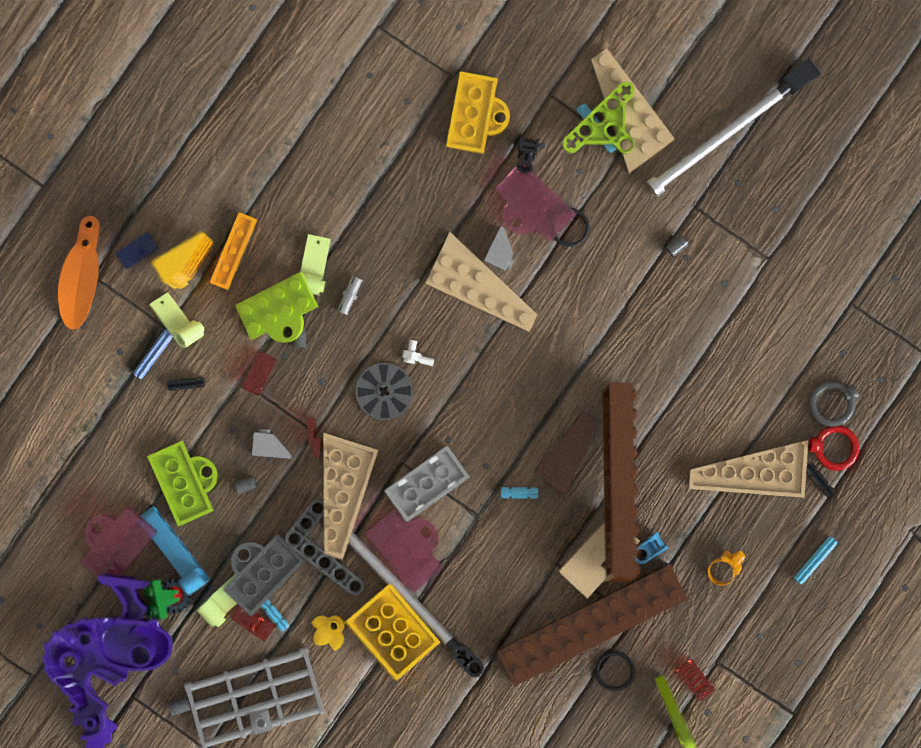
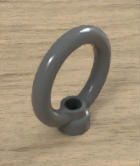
[809,381,859,427]

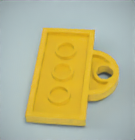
[446,71,510,154]

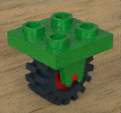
[143,579,192,620]

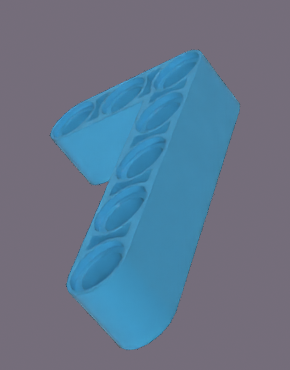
[138,506,210,594]

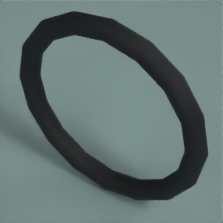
[550,208,590,247]
[595,651,635,691]

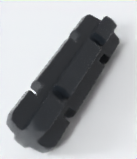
[167,377,205,391]
[806,463,835,497]

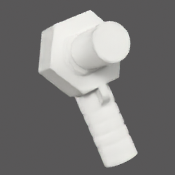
[402,340,434,366]

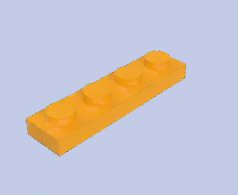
[210,212,257,290]

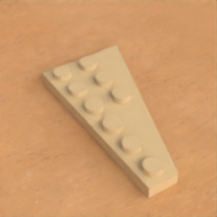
[591,48,675,174]
[425,232,537,332]
[323,433,378,560]
[688,440,808,498]

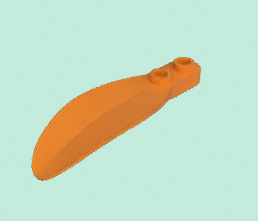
[58,216,100,330]

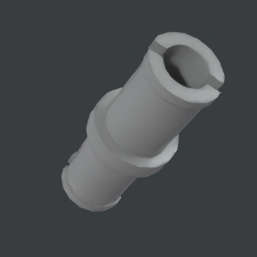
[337,276,363,315]

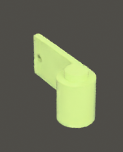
[300,234,331,295]
[149,292,204,348]
[196,574,237,627]

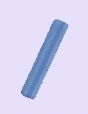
[133,329,173,379]

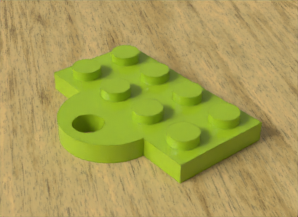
[235,272,318,343]
[147,441,218,527]

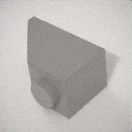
[484,226,515,272]
[252,429,292,459]

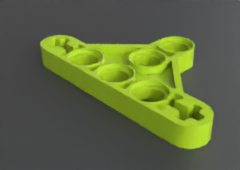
[563,81,635,154]
[654,675,696,748]

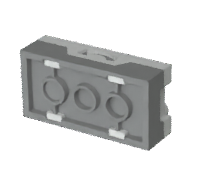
[385,446,469,522]

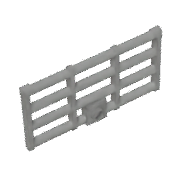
[184,647,325,748]

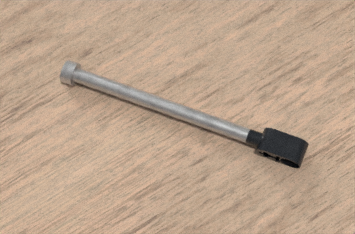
[646,58,821,197]
[348,532,484,677]

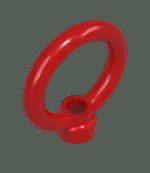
[808,425,859,471]

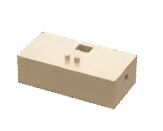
[558,521,640,598]

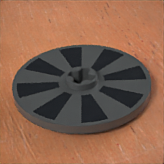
[356,363,413,420]

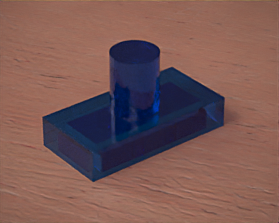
[116,232,159,269]

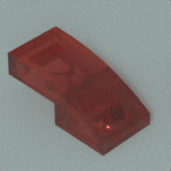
[242,351,277,396]
[307,418,322,458]
[232,606,275,642]

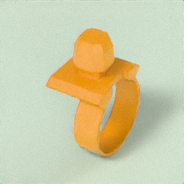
[708,550,745,586]

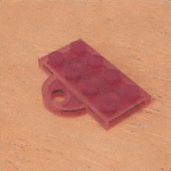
[495,164,576,242]
[81,506,158,587]
[365,509,444,592]

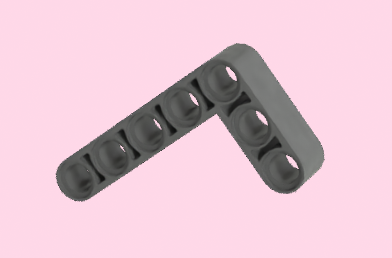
[285,499,365,595]

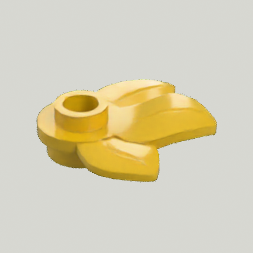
[311,615,345,651]

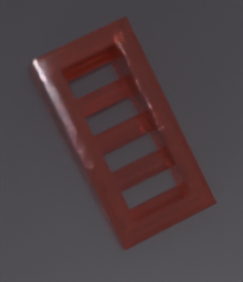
[676,659,715,701]

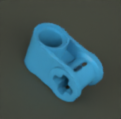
[636,531,669,564]

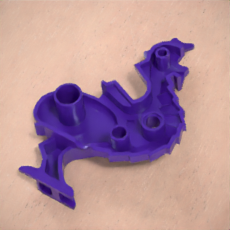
[43,573,173,748]

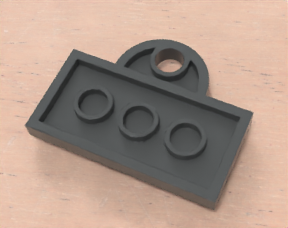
[223,534,305,617]

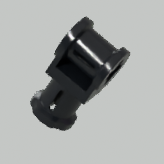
[516,135,540,173]

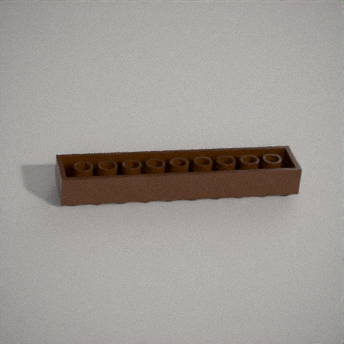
[602,383,639,582]
[497,563,688,686]

